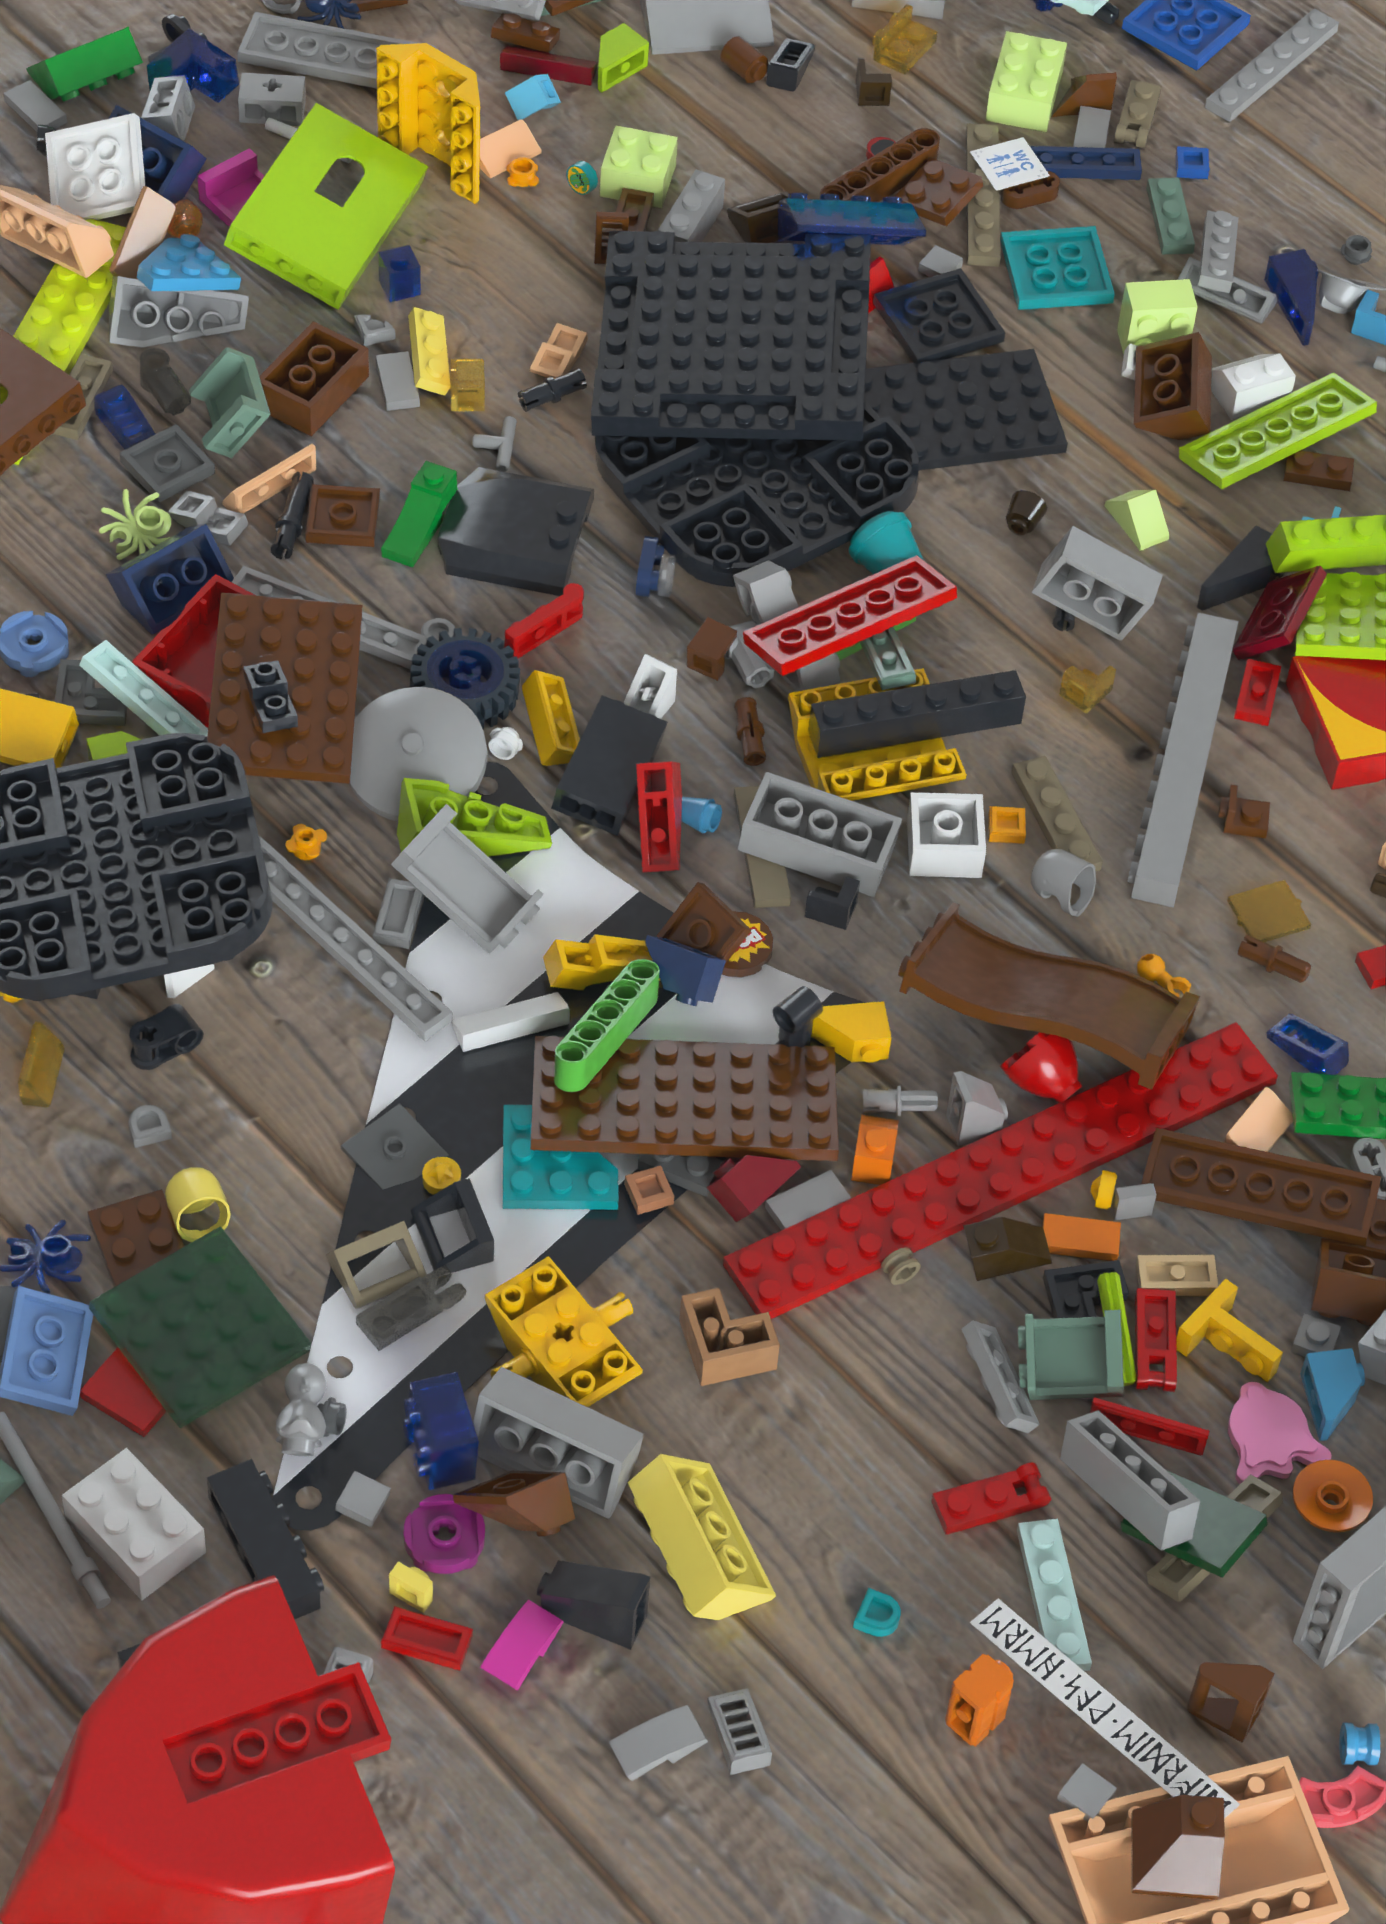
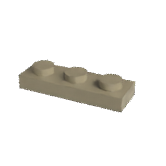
[53,354,113,440]

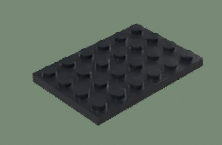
[865,349,1068,470]

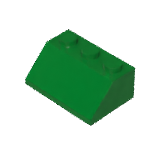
[26,27,143,102]

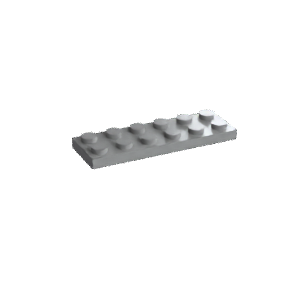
[237,12,436,89]

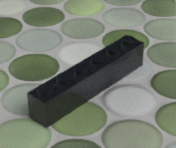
[808,670,1026,758]

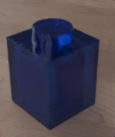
[378,245,421,302]

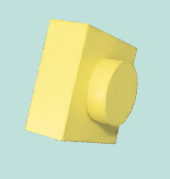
[389,1562,433,1613]

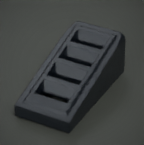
[766,38,815,92]

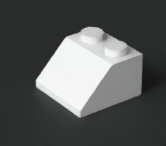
[1211,353,1296,420]

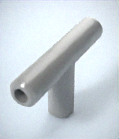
[472,416,517,472]

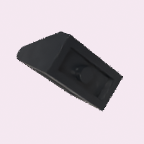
[411,1178,494,1276]

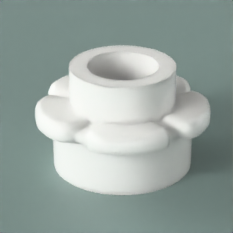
[488,727,523,760]

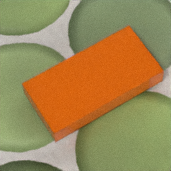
[1042,1213,1121,1261]

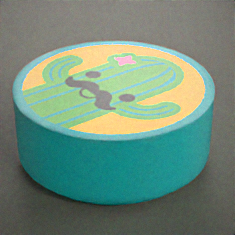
[566,161,598,195]

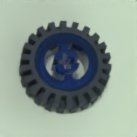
[410,628,520,730]

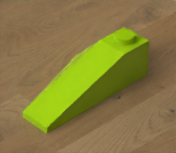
[397,778,552,857]

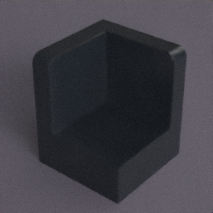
[805,877,860,930]

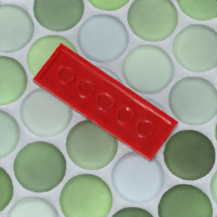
[743,555,957,676]

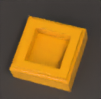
[988,806,1026,844]

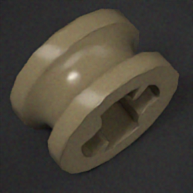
[881,1247,921,1285]

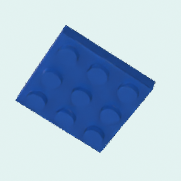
[1122,0,1251,71]

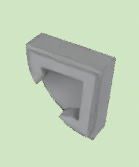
[354,314,396,346]

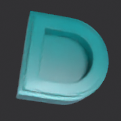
[853,1588,901,1637]

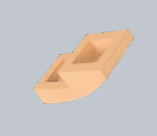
[530,323,588,378]

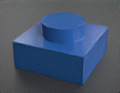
[1175,146,1210,179]

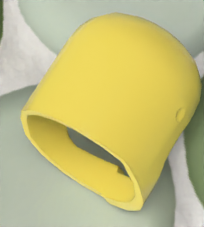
[165,1167,231,1245]

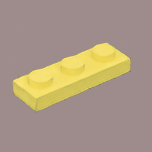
[408,307,451,396]

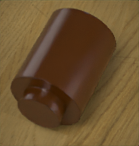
[720,36,768,83]

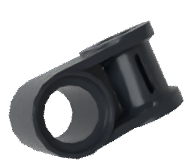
[129,1004,204,1070]

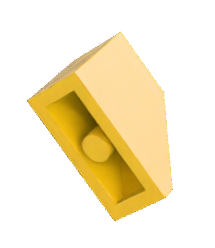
[811,1001,892,1063]

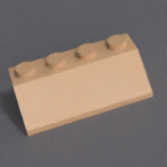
[0,185,114,278]

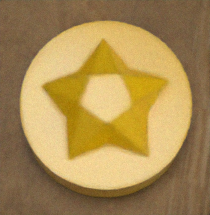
[422,1157,461,1195]
[1090,1170,1117,1210]

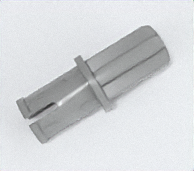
[863,1086,938,1116]

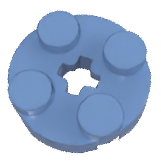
[0,611,69,677]

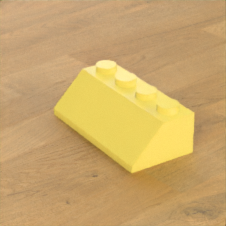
[627,1454,776,1620]

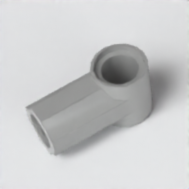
[725,620,774,689]

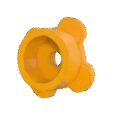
[507,157,539,187]
[285,824,327,860]

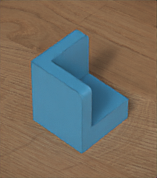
[1351,289,1386,345]

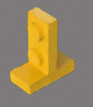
[1176,1279,1283,1382]

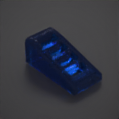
[94,385,156,450]
[1266,1013,1349,1075]

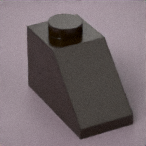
[964,1217,1052,1281]

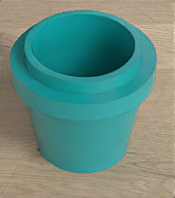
[848,511,925,574]

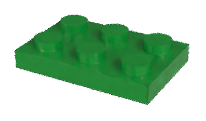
[1289,1072,1386,1139]

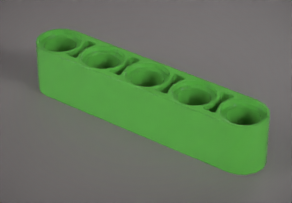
[554,959,660,1092]

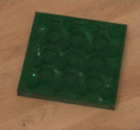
[89,1226,312,1428]

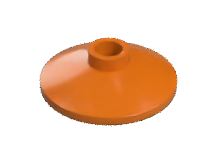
[1293,1460,1373,1532]

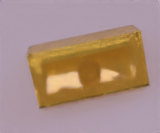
[18,1021,64,1107]

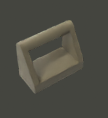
[326,1221,427,1309]

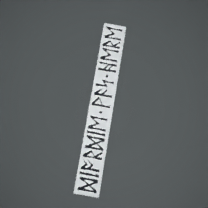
[970,1598,1240,1819]

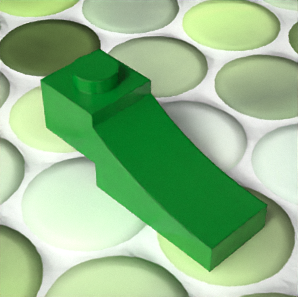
[381,461,457,568]

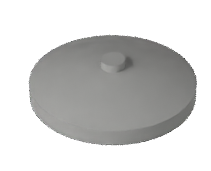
[350,687,488,821]

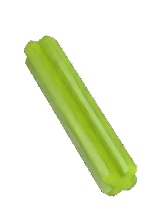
[1097,1272,1137,1386]

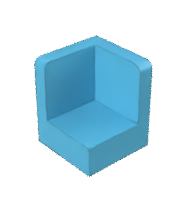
[505,74,561,120]

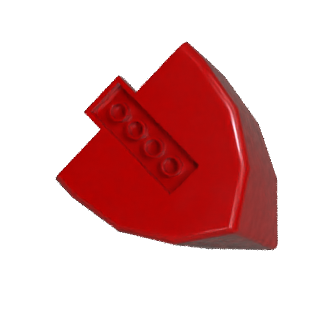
[0,1575,395,1924]

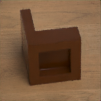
[687,617,737,681]

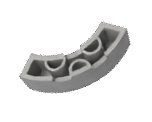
[733,560,841,691]

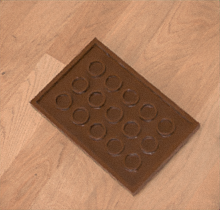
[207,593,363,784]

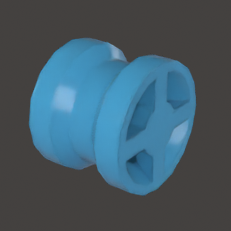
[1339,1723,1380,1766]

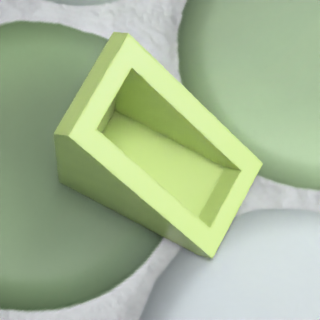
[1104,490,1169,551]

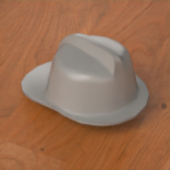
[1317,269,1386,314]

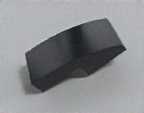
[243,660,298,733]

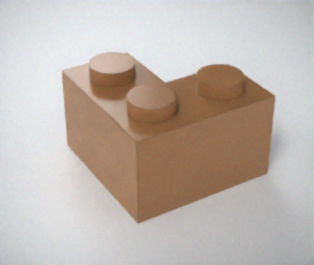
[679,1288,780,1386]

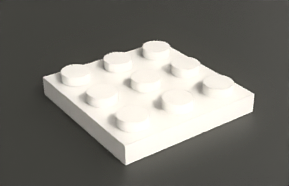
[45,113,145,220]

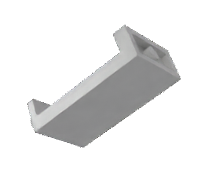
[391,804,543,954]

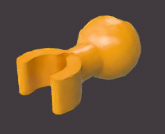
[1137,953,1191,997]

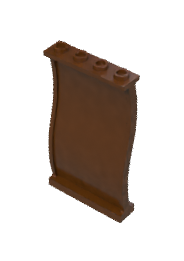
[898,902,1200,1090]

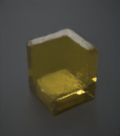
[450,359,485,411]
[1059,665,1116,714]

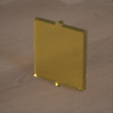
[1227,880,1311,942]

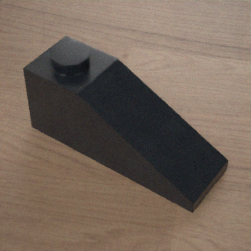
[1197,525,1286,611]

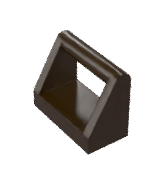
[727,191,810,243]

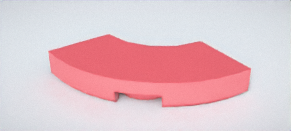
[1299,1766,1386,1828]

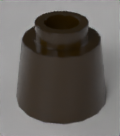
[1006,490,1047,535]

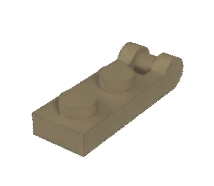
[1114,80,1161,148]

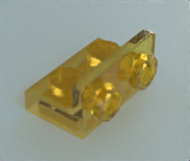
[872,4,938,75]

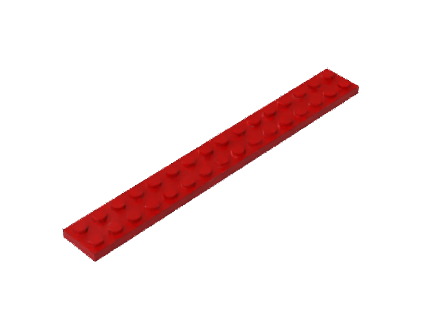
[723,1022,1278,1319]

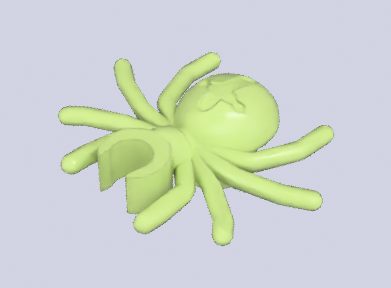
[99,489,171,560]

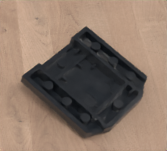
[438,467,594,596]

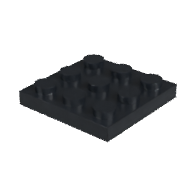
[873,268,1005,364]

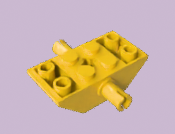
[484,1256,643,1407]

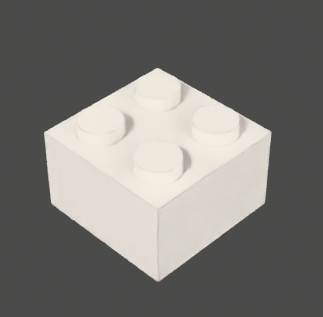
[907,792,986,878]

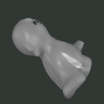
[276,1363,326,1456]

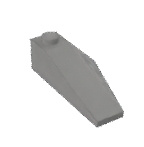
[109,276,249,348]

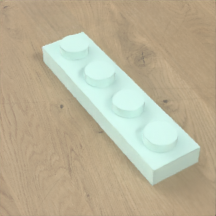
[79,640,208,736]
[1017,1518,1092,1671]

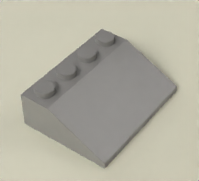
[639,0,774,55]

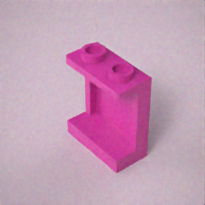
[198,148,264,227]

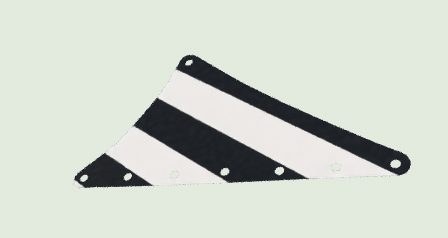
[273,762,865,1531]

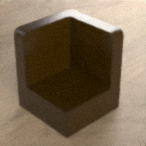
[856,58,892,106]

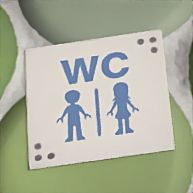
[970,137,1050,191]

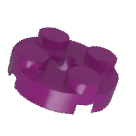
[404,1494,485,1574]

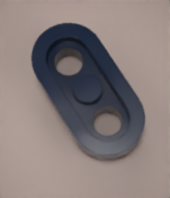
[636,536,665,597]

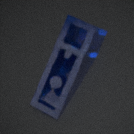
[1264,249,1319,346]

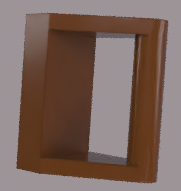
[1187,1662,1275,1743]

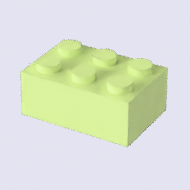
[985,31,1067,132]

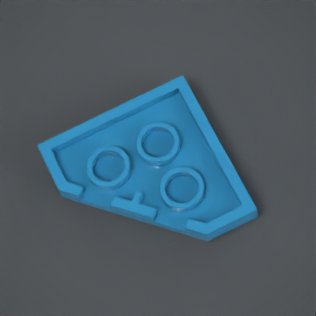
[136,234,241,291]

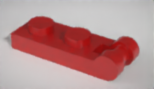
[504,583,584,659]
[1135,1288,1177,1392]
[931,1462,1052,1535]

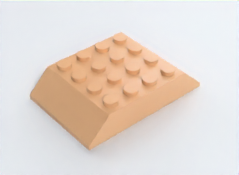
[1048,1756,1349,1924]

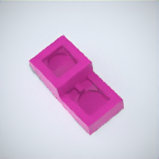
[480,1600,564,1691]

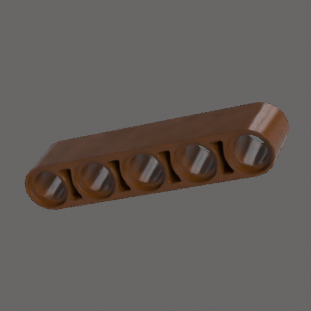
[818,128,940,228]

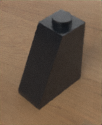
[537,1560,650,1650]

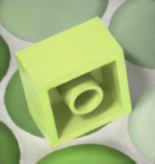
[600,125,678,208]
[1117,279,1198,354]

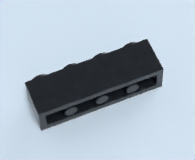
[207,1459,324,1620]

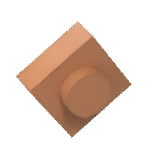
[624,1166,674,1215]

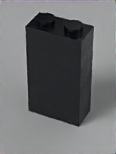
[551,695,668,836]

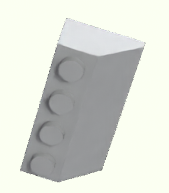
[467,1367,644,1519]

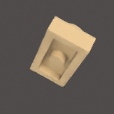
[1136,1255,1218,1296]

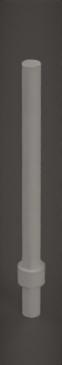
[0,1412,111,1609]

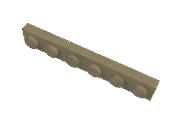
[966,123,1001,267]

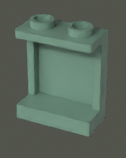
[189,348,271,458]
[1018,1310,1124,1400]

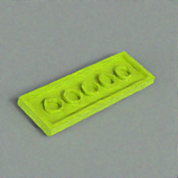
[1179,372,1377,489]

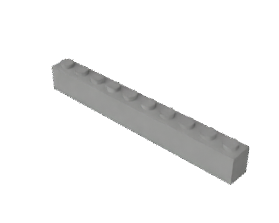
[1127,613,1239,908]

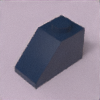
[645,935,726,1006]

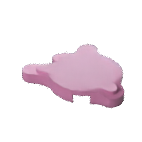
[1228,1382,1332,1484]

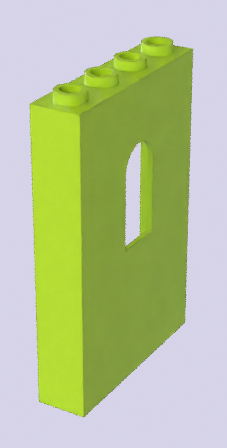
[224,103,429,310]

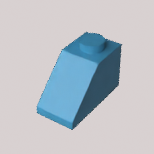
[1300,1348,1365,1441]

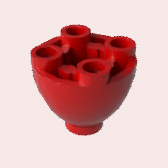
[1000,1032,1082,1103]

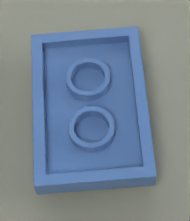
[0,1286,95,1416]

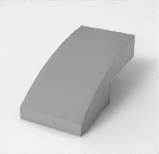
[168,490,249,546]
[609,1705,708,1781]

